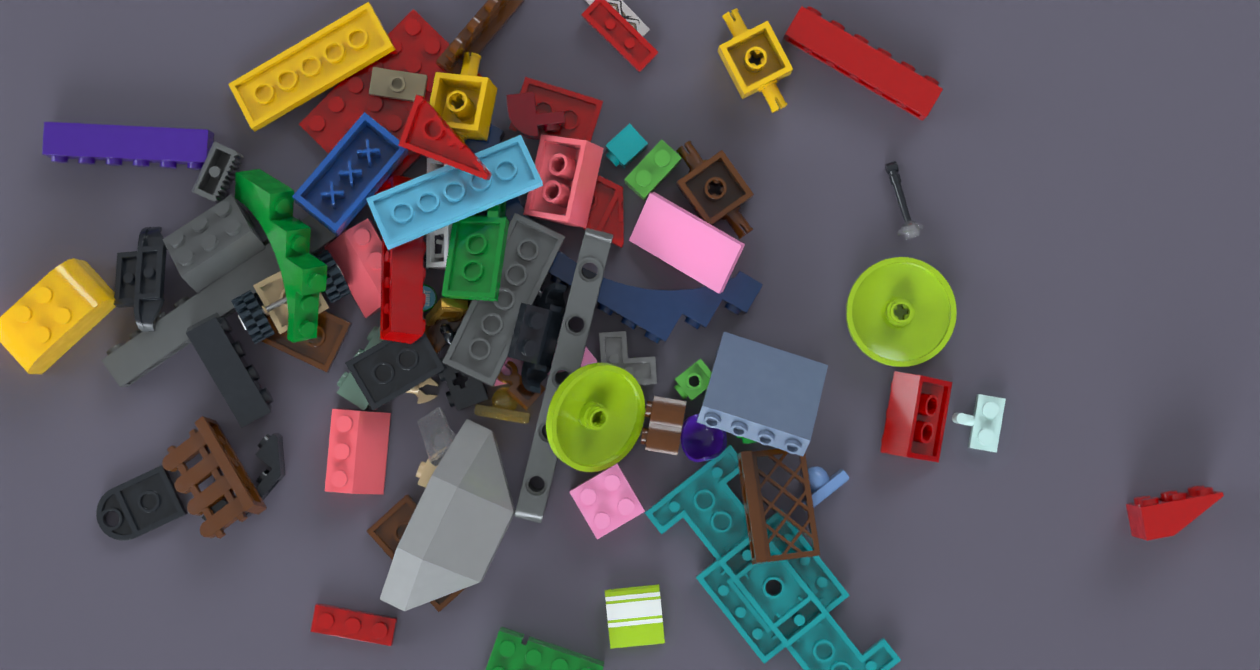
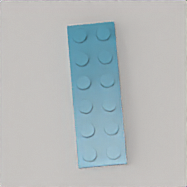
[366,135,543,250]

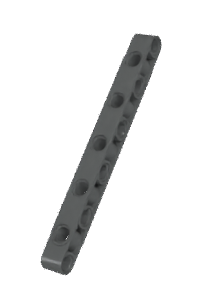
[515,228,613,523]

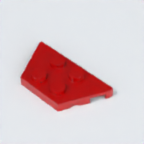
[582,175,624,248]

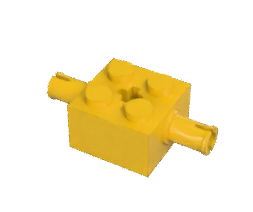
[717,8,793,113]
[430,52,497,141]

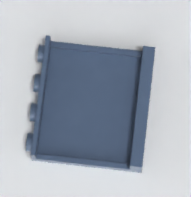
[696,332,828,456]

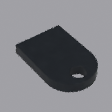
[96,465,187,541]

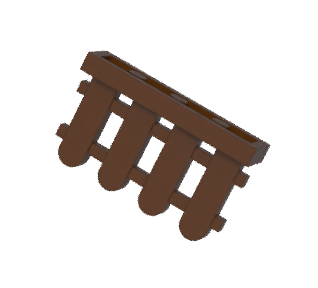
[436,0,525,74]
[162,416,267,539]

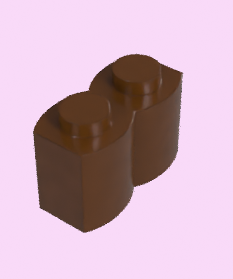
[640,396,686,455]

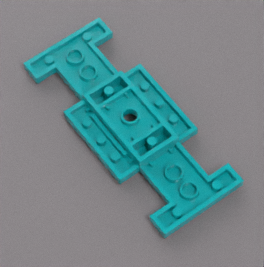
[644,445,901,670]

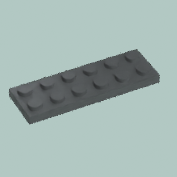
[442,213,565,387]

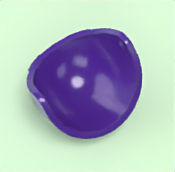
[681,414,727,462]

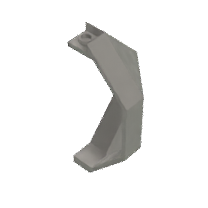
[380,419,516,611]

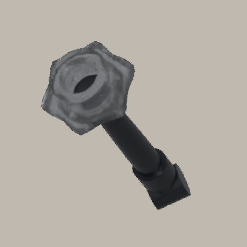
[885,161,924,240]

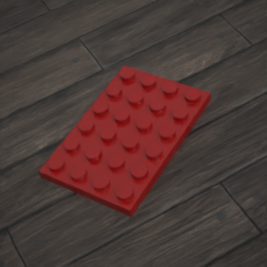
[299,9,482,195]

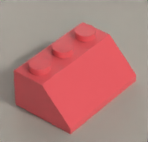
[523,134,604,228]
[325,218,382,318]
[325,408,391,495]

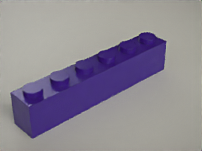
[42,122,214,170]

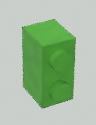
[624,139,682,201]

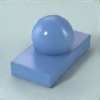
[801,466,850,512]

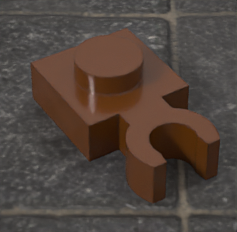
[497,361,546,410]

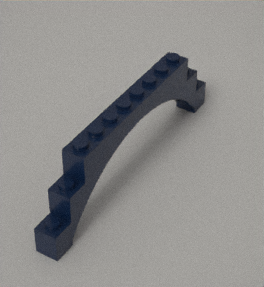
[465,124,763,344]

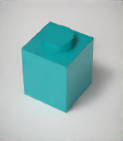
[605,123,648,168]

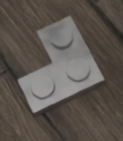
[599,331,657,385]

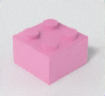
[569,463,645,539]

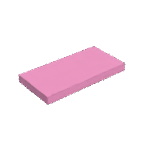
[629,192,745,294]

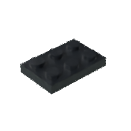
[345,332,446,411]

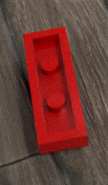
[581,0,659,73]
[310,603,397,646]

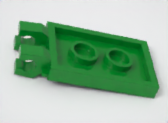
[442,201,509,301]

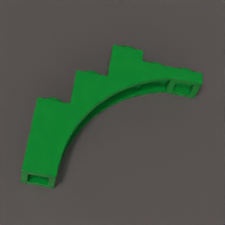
[235,169,327,343]

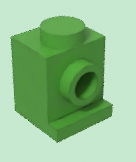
[674,359,711,401]

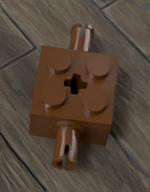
[676,141,754,240]

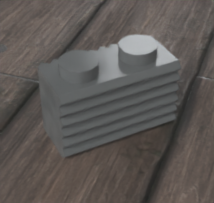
[191,141,244,203]

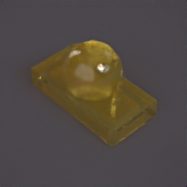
[474,387,531,424]

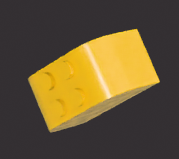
[0,258,116,374]

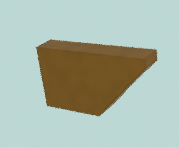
[426,298,468,326]

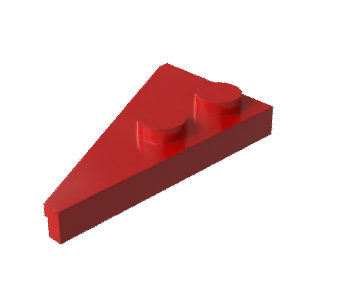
[399,94,492,180]

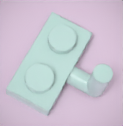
[952,394,1006,453]

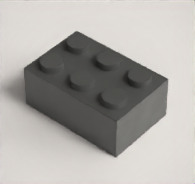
[163,194,266,293]

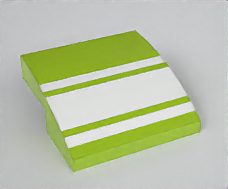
[605,584,665,649]

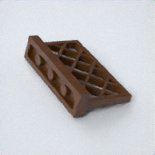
[737,449,820,565]

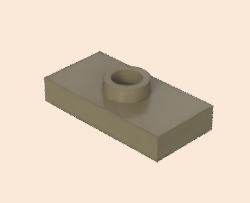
[369,67,428,102]

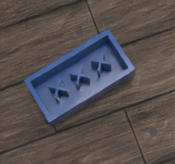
[292,112,408,237]

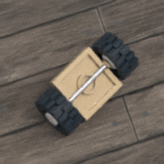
[231,250,351,344]

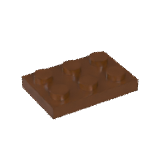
[261,311,352,373]

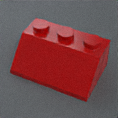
[880,371,953,463]

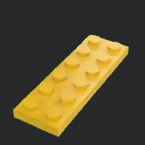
[228,2,396,132]

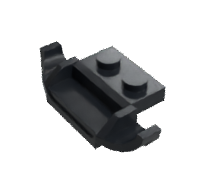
[114,226,168,332]
[507,283,567,393]

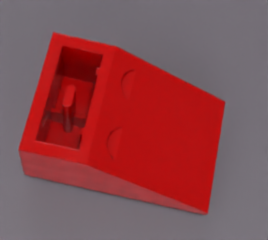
[1126,485,1224,541]

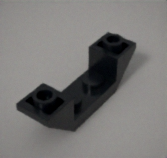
[202,433,285,521]

